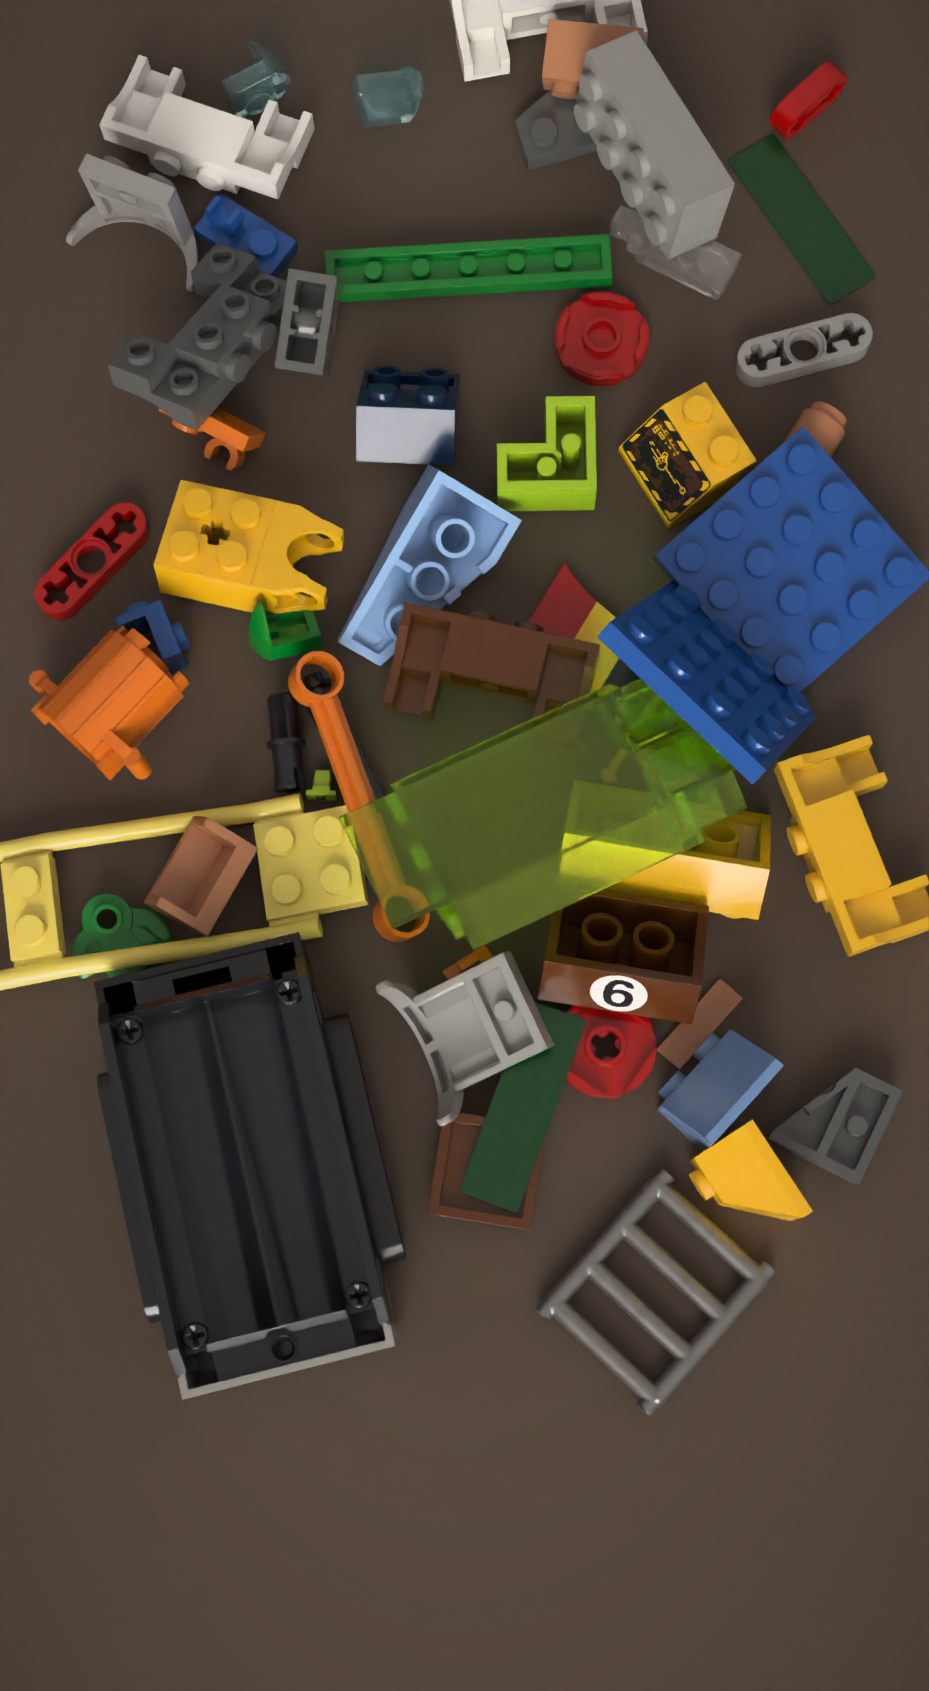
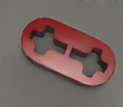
[769,60,848,140]

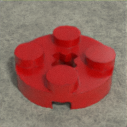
[566,1005,656,1099]

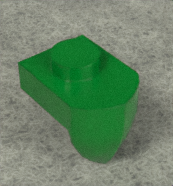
[248,600,323,661]

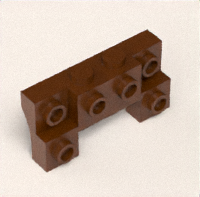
[382,602,600,752]

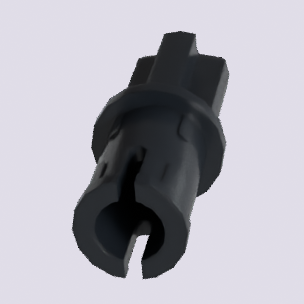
[266,692,307,793]

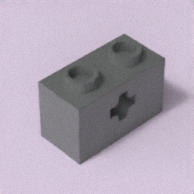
[274,268,343,377]

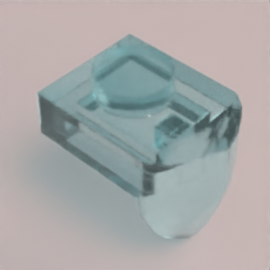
[222,41,291,118]
[351,66,424,128]

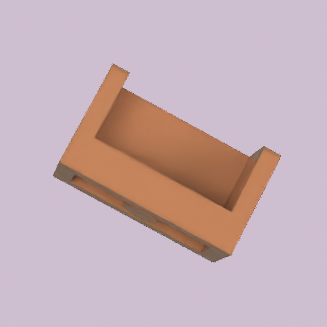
[143,816,258,936]

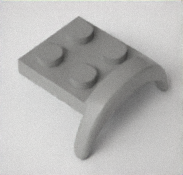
[66,153,199,292]
[376,951,554,1127]

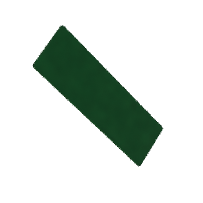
[728,135,876,304]
[460,1001,586,1213]

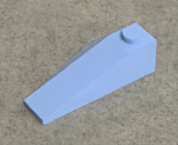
[337,465,522,666]

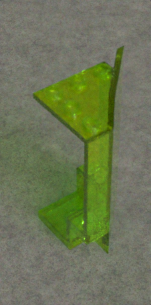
[339,678,748,950]

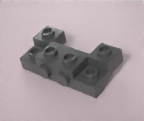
[108,243,287,431]

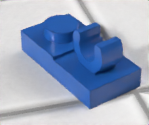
[193,193,298,277]

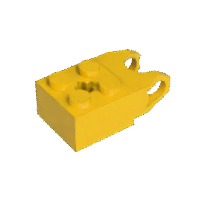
[153,480,344,613]

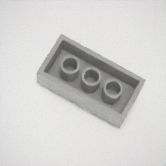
[573,30,735,260]

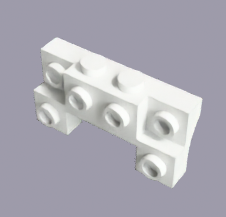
[449,0,648,82]
[99,55,315,199]

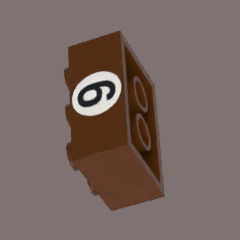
[538,881,709,1024]

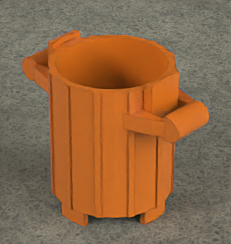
[29,625,190,781]

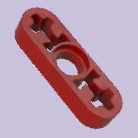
[34,502,150,621]

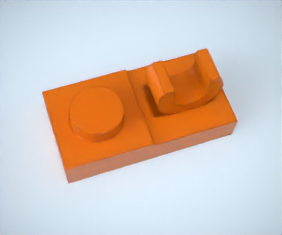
[158,407,266,471]

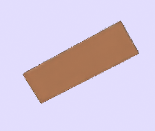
[656,978,743,1070]

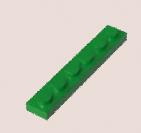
[325,234,613,302]

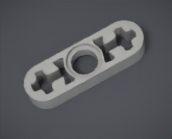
[735,313,873,388]

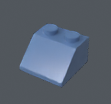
[657,1029,784,1151]

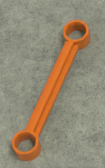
[288,651,430,942]

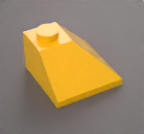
[689,1119,813,1221]

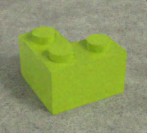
[497,396,597,511]

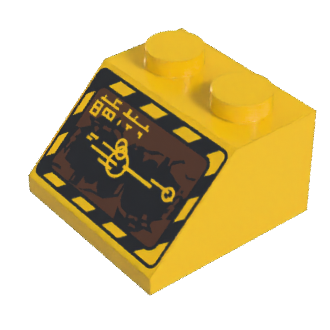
[618,381,757,529]

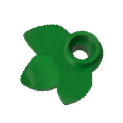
[71,893,172,989]

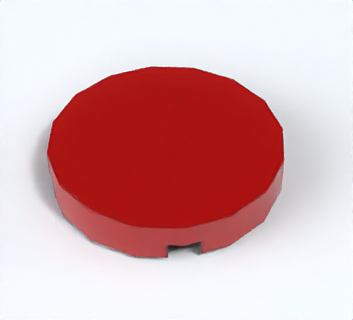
[554,292,649,386]

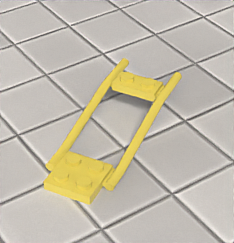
[0,793,369,991]

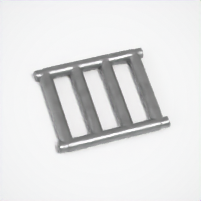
[535,1167,777,1416]

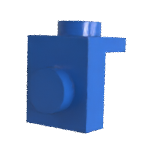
[115,600,191,673]

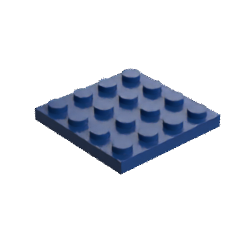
[652,426,929,692]
[597,581,817,785]

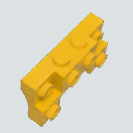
[774,735,929,957]

